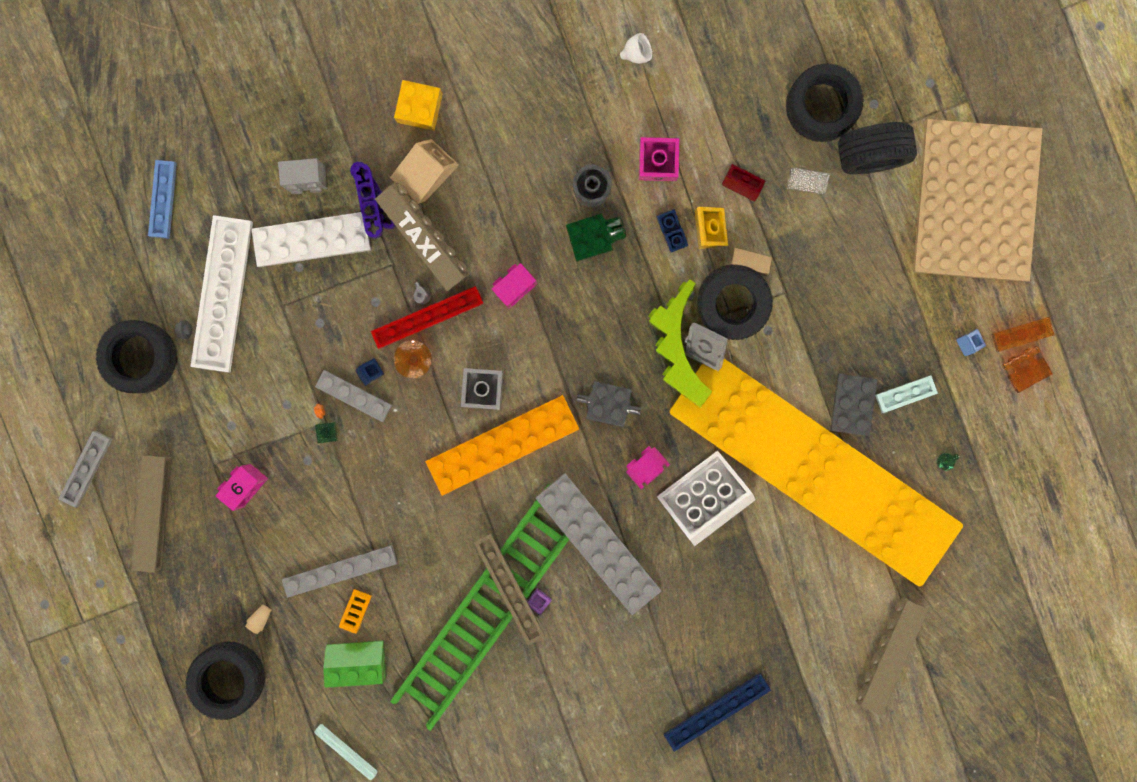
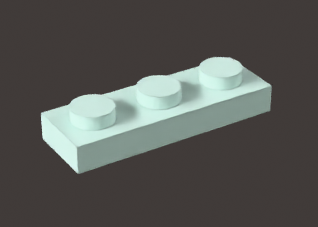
[875,375,938,413]

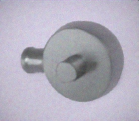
[414,282,431,304]

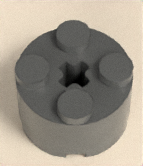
[573,164,612,207]

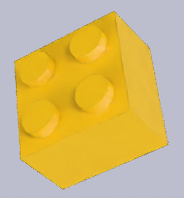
[394,80,443,131]

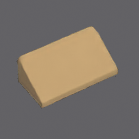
[731,248,772,276]

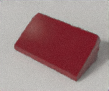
[722,164,766,202]

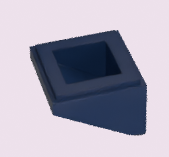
[355,358,384,386]

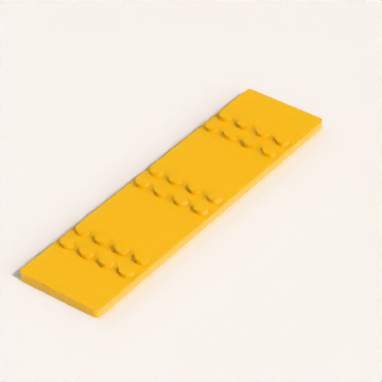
[669,358,963,586]

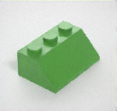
[323,640,386,688]

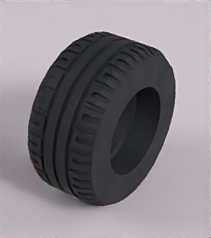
[697,264,773,340]

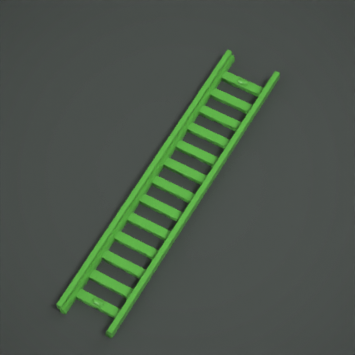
[390,484,569,731]

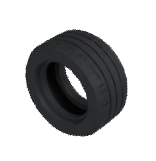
[786,63,864,142]
[838,122,917,174]
[96,320,177,394]
[185,641,265,720]

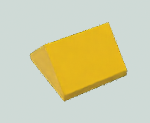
[694,207,728,249]

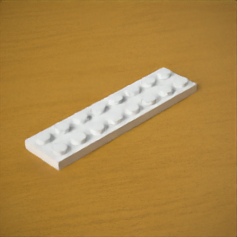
[191,215,253,372]

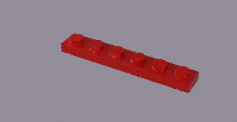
[370,286,484,349]

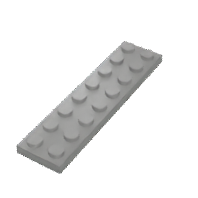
[535,473,661,615]

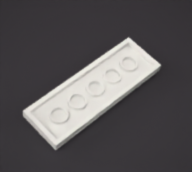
[252,212,371,267]

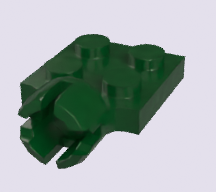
[566,213,626,262]

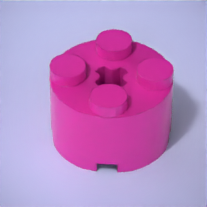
[626,446,670,490]

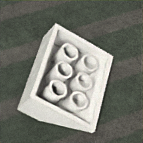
[657,451,756,546]

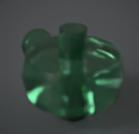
[937,453,959,471]

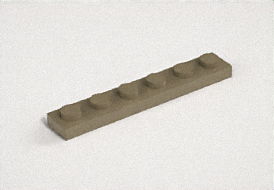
[474,533,545,646]

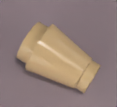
[245,604,272,634]

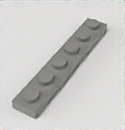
[282,545,398,598]

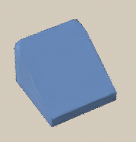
[957,329,986,356]

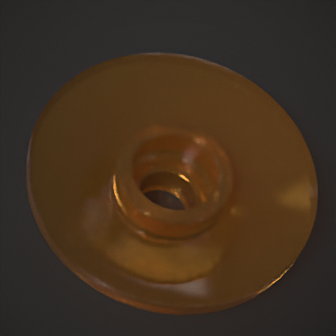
[393,340,432,378]

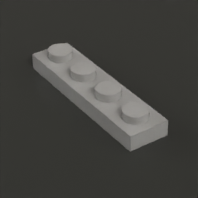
[315,370,392,422]
[58,431,113,508]

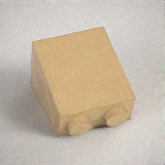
[390,139,459,204]

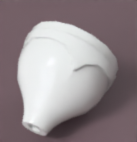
[620,33,652,64]

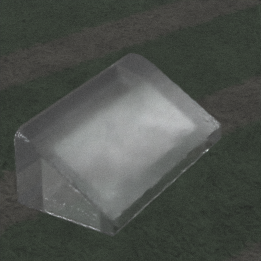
[787,167,830,195]

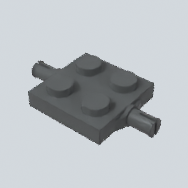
[576,381,641,427]

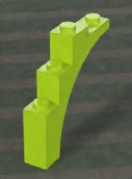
[648,279,712,408]

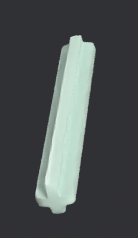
[314,724,377,780]

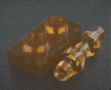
[1002,346,1053,393]

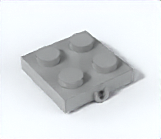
[685,323,728,371]

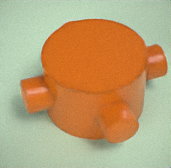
[314,404,325,419]

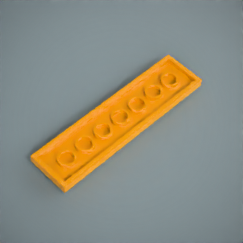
[425,395,579,496]

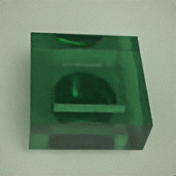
[315,422,338,444]

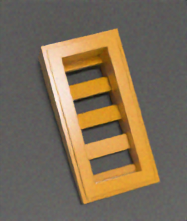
[339,589,372,634]

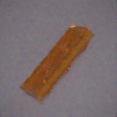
[991,317,1055,352]

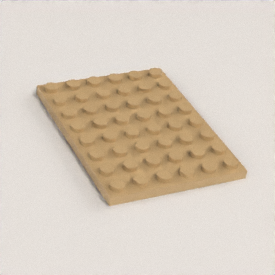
[913,119,1042,282]

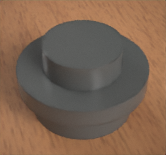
[175,320,192,339]

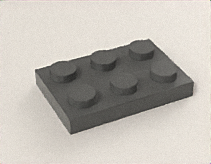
[830,374,877,436]

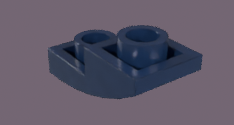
[656,209,689,253]

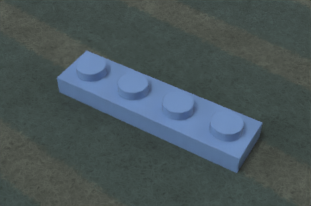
[148,160,177,239]

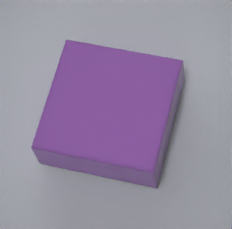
[527,588,552,615]

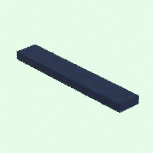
[664,673,771,752]

